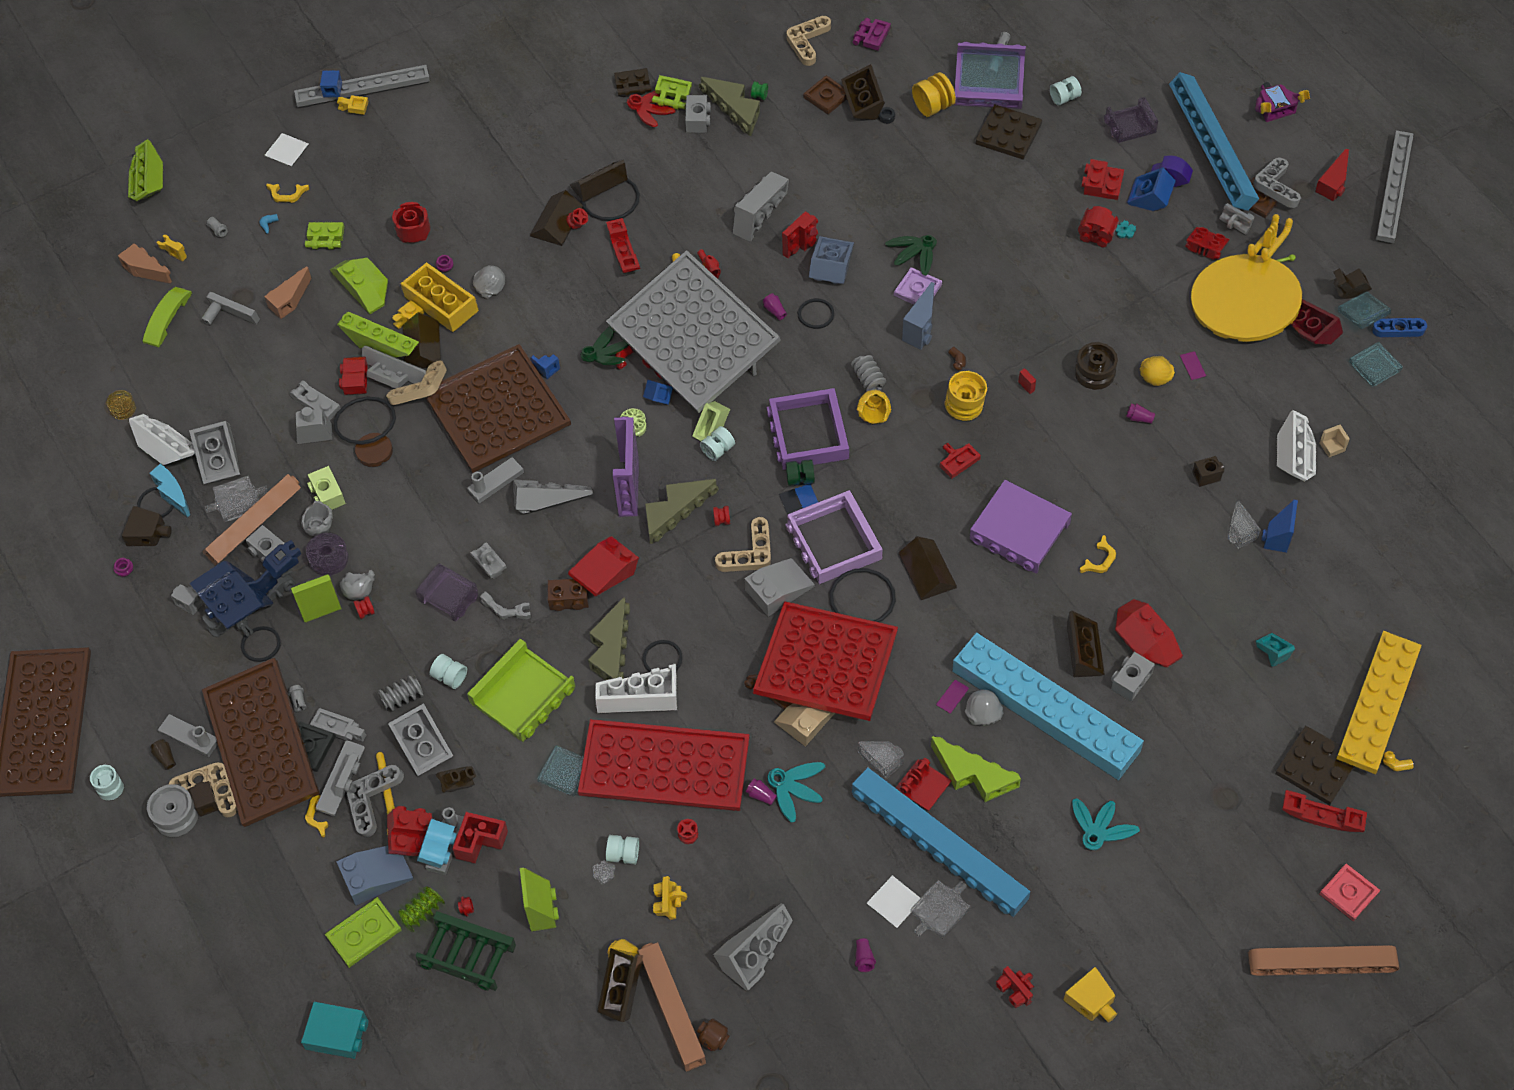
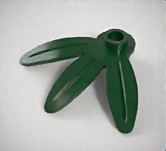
[885,235,937,276]
[580,326,629,365]

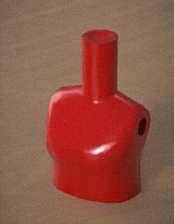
[697,249,721,279]

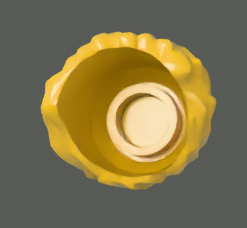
[1140,356,1175,386]
[857,389,891,424]

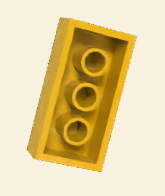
[400,262,479,332]

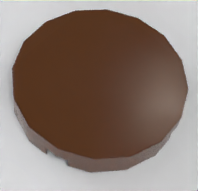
[355,433,393,467]

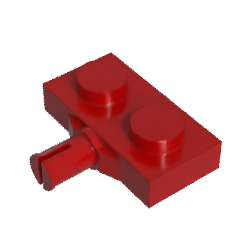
[940,443,981,479]

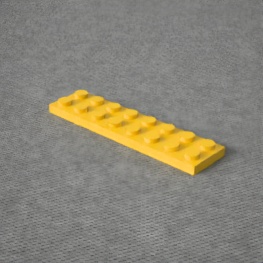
[1336,631,1422,774]

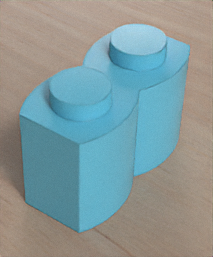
[417,819,457,868]

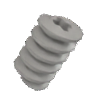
[851,355,886,392]
[378,675,424,711]

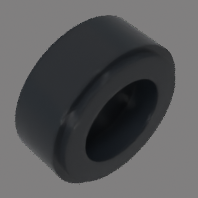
[878,107,895,124]

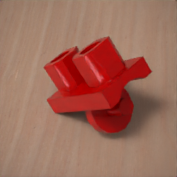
[995,966,1034,1008]

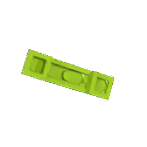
[143,287,192,347]

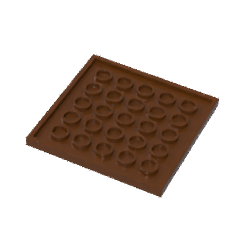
[425,344,571,473]

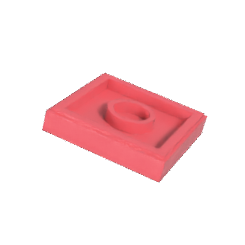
[1319,863,1380,922]

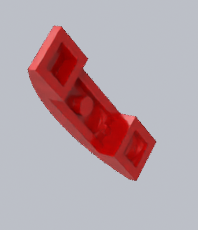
[606,218,640,273]
[1282,790,1367,832]

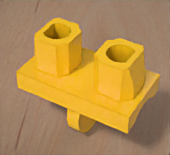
[653,876,687,920]

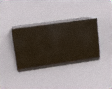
[841,64,885,120]
[570,159,628,202]
[530,190,583,246]
[403,312,441,368]
[899,536,957,600]
[1067,611,1105,677]
[597,948,643,1022]

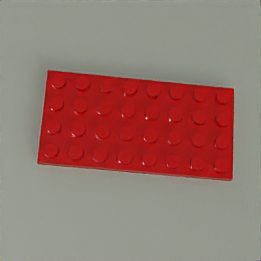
[578,719,750,811]

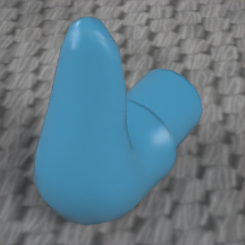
[259,214,279,233]

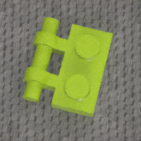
[652,75,692,110]
[305,222,344,249]

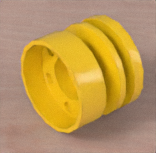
[912,72,956,117]
[945,371,987,421]

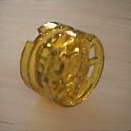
[106,390,136,420]

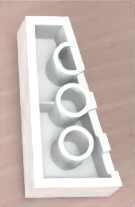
[596,664,677,713]

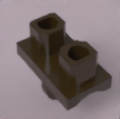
[436,766,476,793]

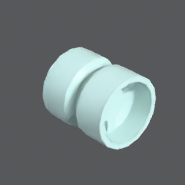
[1050,76,1082,106]
[700,426,735,461]
[430,654,467,689]
[90,765,124,801]
[606,835,639,865]

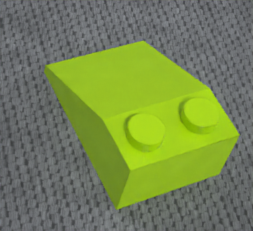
[520,868,559,932]

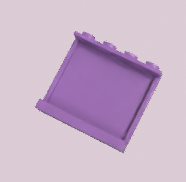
[613,416,639,517]
[970,480,1072,574]

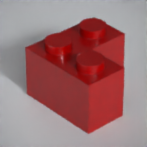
[453,812,508,863]

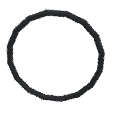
[581,178,640,221]
[333,396,396,444]
[829,568,896,622]

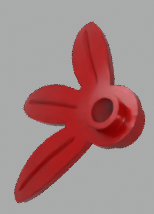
[627,91,676,127]

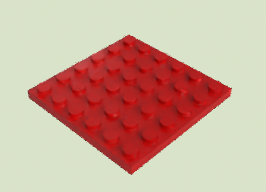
[753,601,898,721]

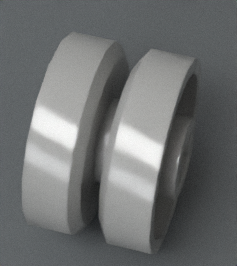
[147,784,198,837]

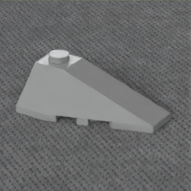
[513,480,593,513]

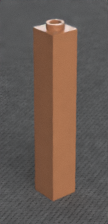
[202,474,301,565]
[638,942,706,1072]

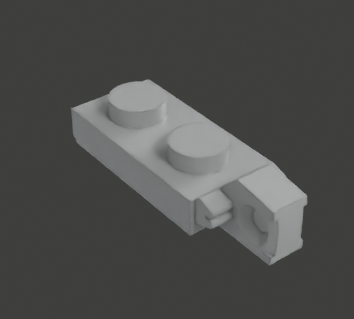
[310,708,367,742]

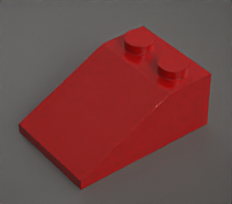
[568,536,639,596]

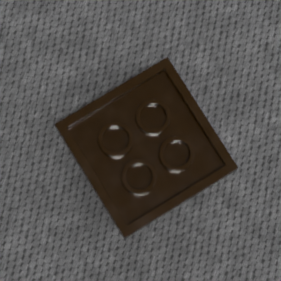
[975,104,1042,160]
[1275,725,1354,806]

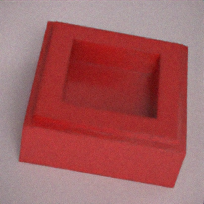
[1018,368,1036,394]

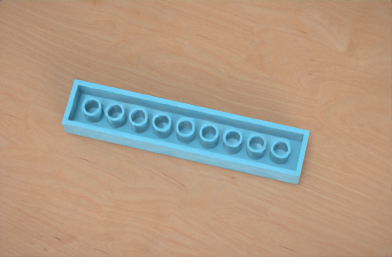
[952,632,1144,781]

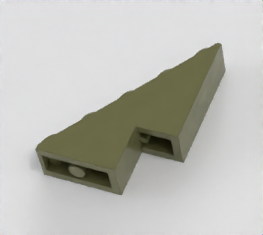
[699,77,760,136]
[645,479,719,544]
[588,597,630,681]

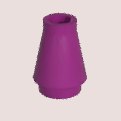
[762,293,787,320]
[1126,403,1155,424]
[746,778,777,806]
[855,938,876,972]

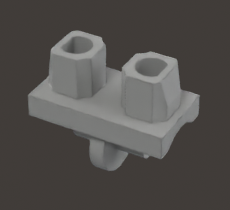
[1219,203,1254,235]
[470,542,507,579]

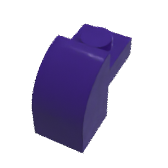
[1151,155,1193,187]

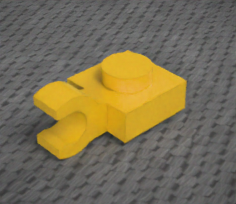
[337,95,368,115]
[157,235,187,262]
[392,300,424,329]

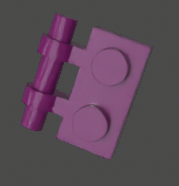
[852,18,891,51]

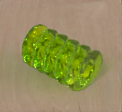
[398,886,445,932]

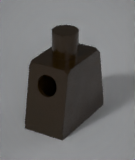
[122,506,172,546]

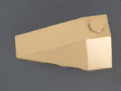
[774,703,835,747]

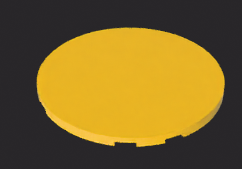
[1191,254,1302,342]

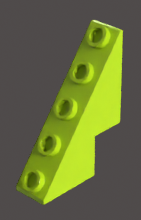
[337,312,419,358]
[931,736,1021,802]

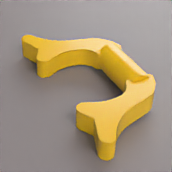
[266,184,309,203]
[1080,535,1116,573]
[305,795,329,838]

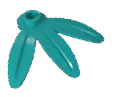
[767,762,825,822]
[1072,798,1140,850]

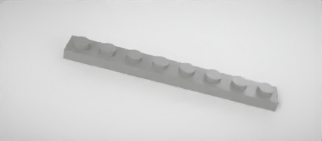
[294,65,430,107]
[1376,130,1414,243]

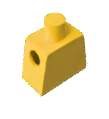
[1064,967,1117,1023]

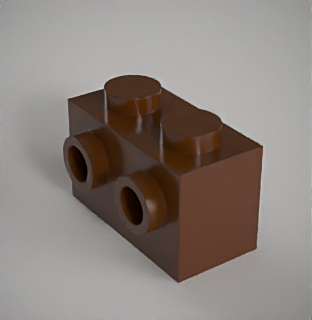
[548,579,589,611]

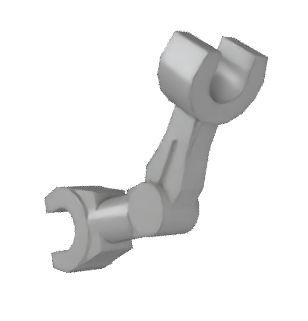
[480,591,531,619]

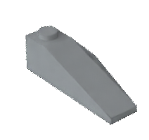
[713,903,793,990]

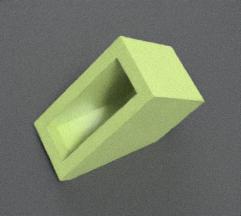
[692,401,730,441]

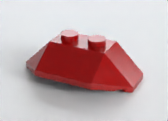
[1115,599,1183,668]

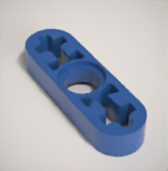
[1372,318,1427,337]

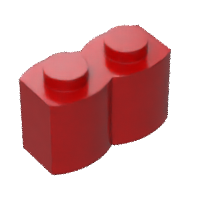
[339,357,368,395]

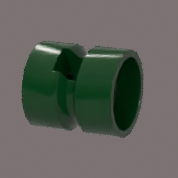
[786,459,815,486]

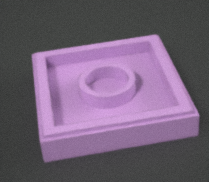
[894,267,942,304]

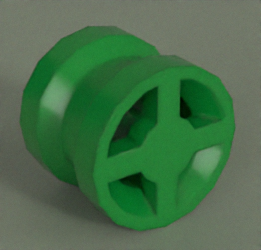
[751,81,768,100]

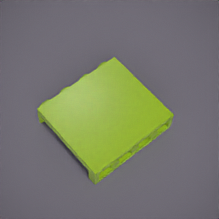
[467,639,575,742]

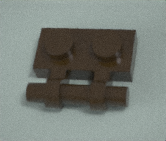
[614,68,651,97]

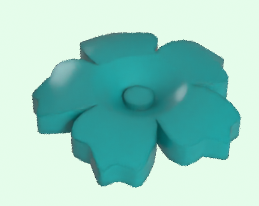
[1116,220,1136,239]

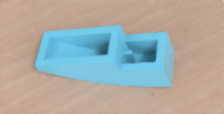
[150,463,190,517]

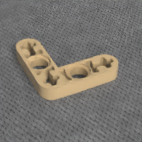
[786,16,831,66]
[386,361,447,405]
[715,517,771,572]
[169,762,238,817]

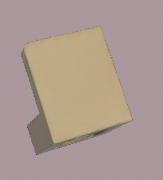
[1320,425,1349,457]

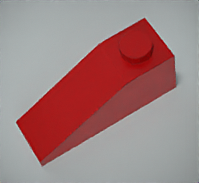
[1315,149,1349,201]

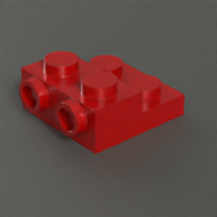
[1081,159,1124,200]
[782,211,818,258]
[387,806,432,856]

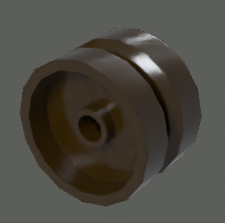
[1075,342,1118,390]

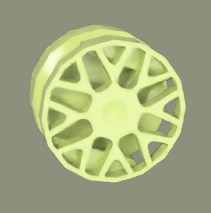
[620,408,647,437]

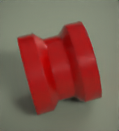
[566,208,588,229]
[713,506,730,526]
[354,596,375,619]
[677,819,699,844]

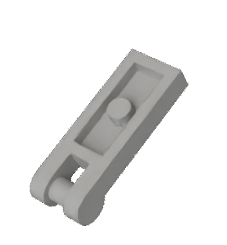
[289,380,341,420]

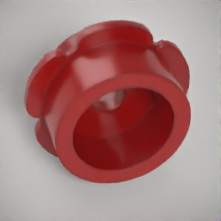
[458,896,474,916]

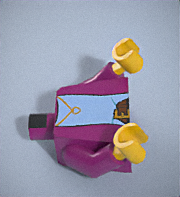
[1255,82,1310,122]

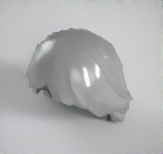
[473,265,505,299]
[301,501,333,537]
[340,570,375,600]
[965,689,1004,726]

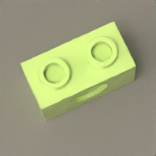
[307,466,346,509]

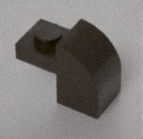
[1333,268,1372,299]

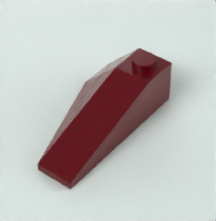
[1291,299,1343,344]

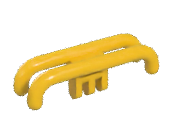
[1248,214,1293,261]

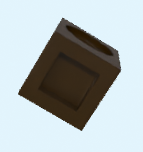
[1192,456,1224,487]
[189,781,219,817]

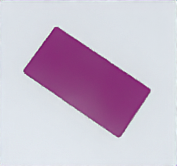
[1180,351,1206,380]
[936,680,969,713]

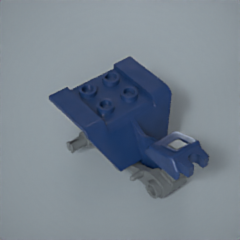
[189,540,301,637]

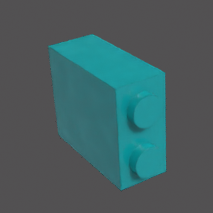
[301,1002,368,1059]

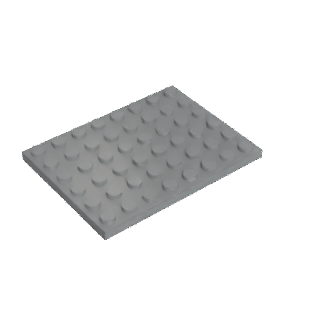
[606,250,781,413]

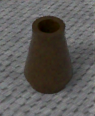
[150,739,176,770]

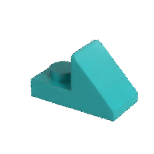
[1256,633,1295,667]

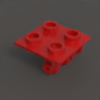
[1185,227,1230,260]
[896,758,952,811]

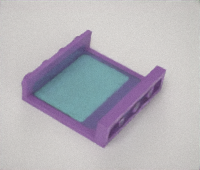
[954,42,1026,109]

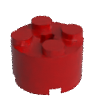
[392,202,430,243]
[1078,206,1119,247]

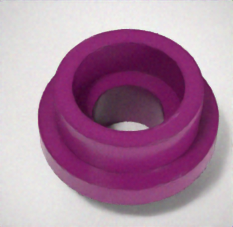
[436,255,454,272]
[114,558,133,576]

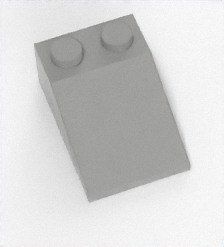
[189,421,241,484]
[744,558,815,617]
[388,703,453,776]

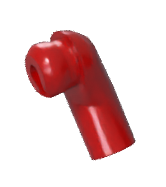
[615,346,633,369]

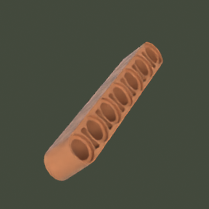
[1248,946,1399,976]

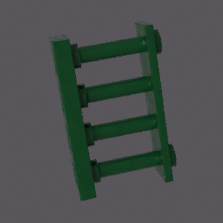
[416,911,516,991]

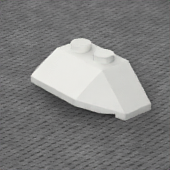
[1277,410,1316,482]
[129,414,195,465]

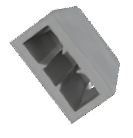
[296,407,333,444]

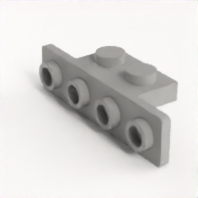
[362,346,426,388]
[316,740,365,816]

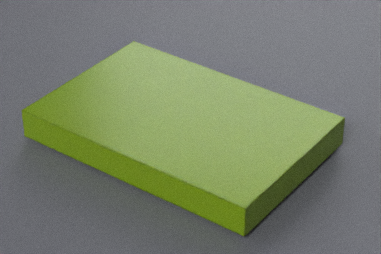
[291,574,341,622]
[325,897,401,968]

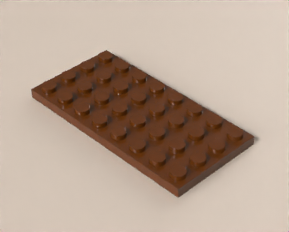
[0,647,91,797]
[202,658,320,827]

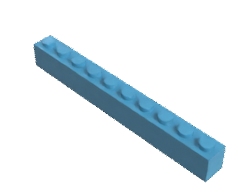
[1169,72,1259,211]
[852,767,1030,917]

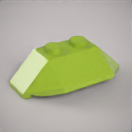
[128,139,163,201]
[330,258,388,314]

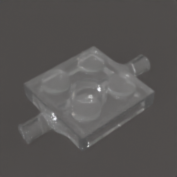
[205,475,268,522]
[910,880,970,939]

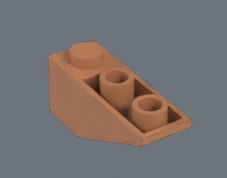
[118,244,172,283]
[264,266,312,319]

